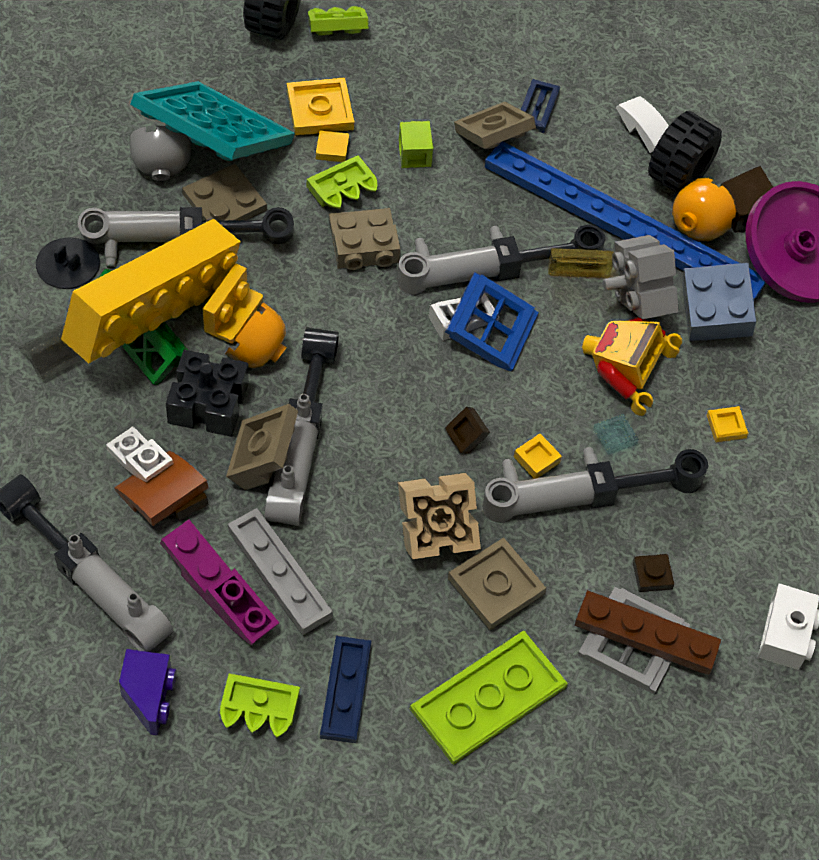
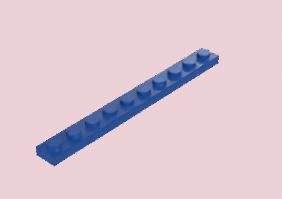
[485,141,766,302]

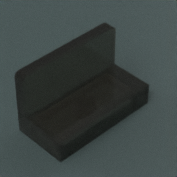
[19,323,83,380]

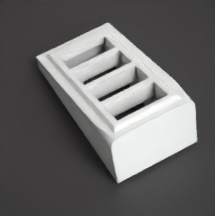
[429,294,500,341]

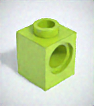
[398,121,433,168]

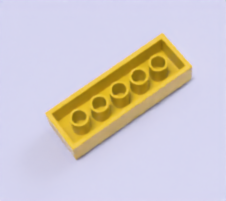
[61,219,241,364]

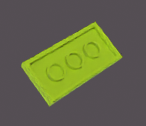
[410,630,568,765]

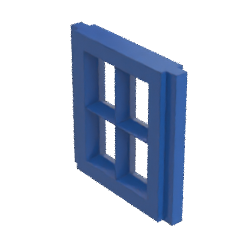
[445,273,539,371]

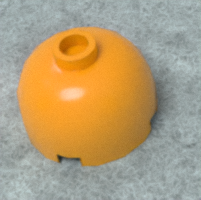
[672,178,736,242]
[225,302,287,368]

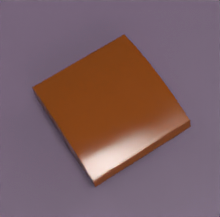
[114,451,208,526]

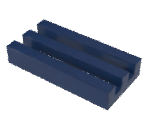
[521,79,560,133]

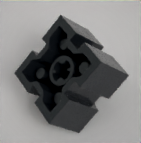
[165,349,249,437]

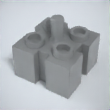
[603,235,679,319]

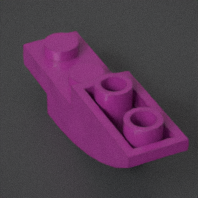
[160,520,279,645]

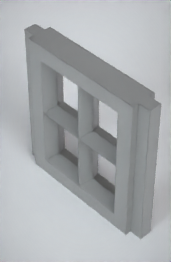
[578,587,690,694]

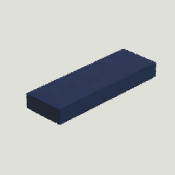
[320,636,371,743]

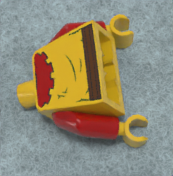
[582,318,682,416]

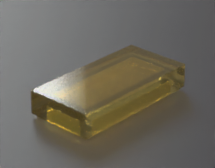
[548,248,614,278]

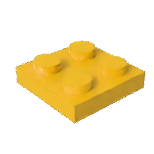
[287,78,354,135]

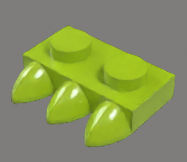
[308,6,369,35]
[306,155,377,209]
[220,673,300,738]

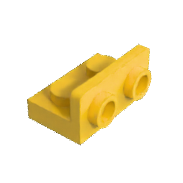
[203,263,263,343]

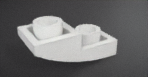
[616,96,669,153]
[106,426,173,482]

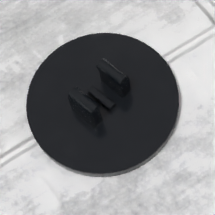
[36,237,100,289]

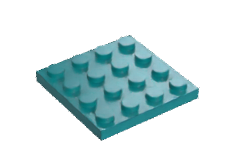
[130,81,295,161]

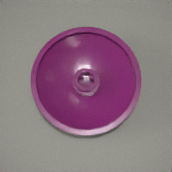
[745,181,819,303]

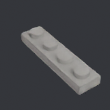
[228,508,333,635]

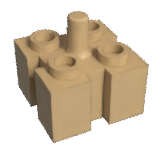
[398,473,481,559]

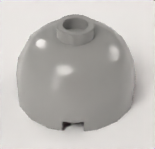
[130,125,191,181]

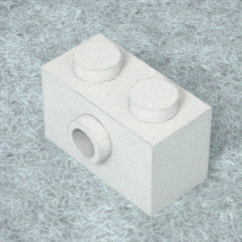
[758,584,819,670]

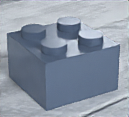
[682,263,756,341]

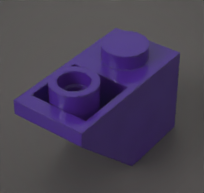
[119,649,177,735]

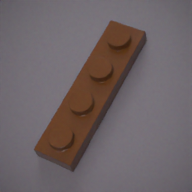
[574,590,722,675]

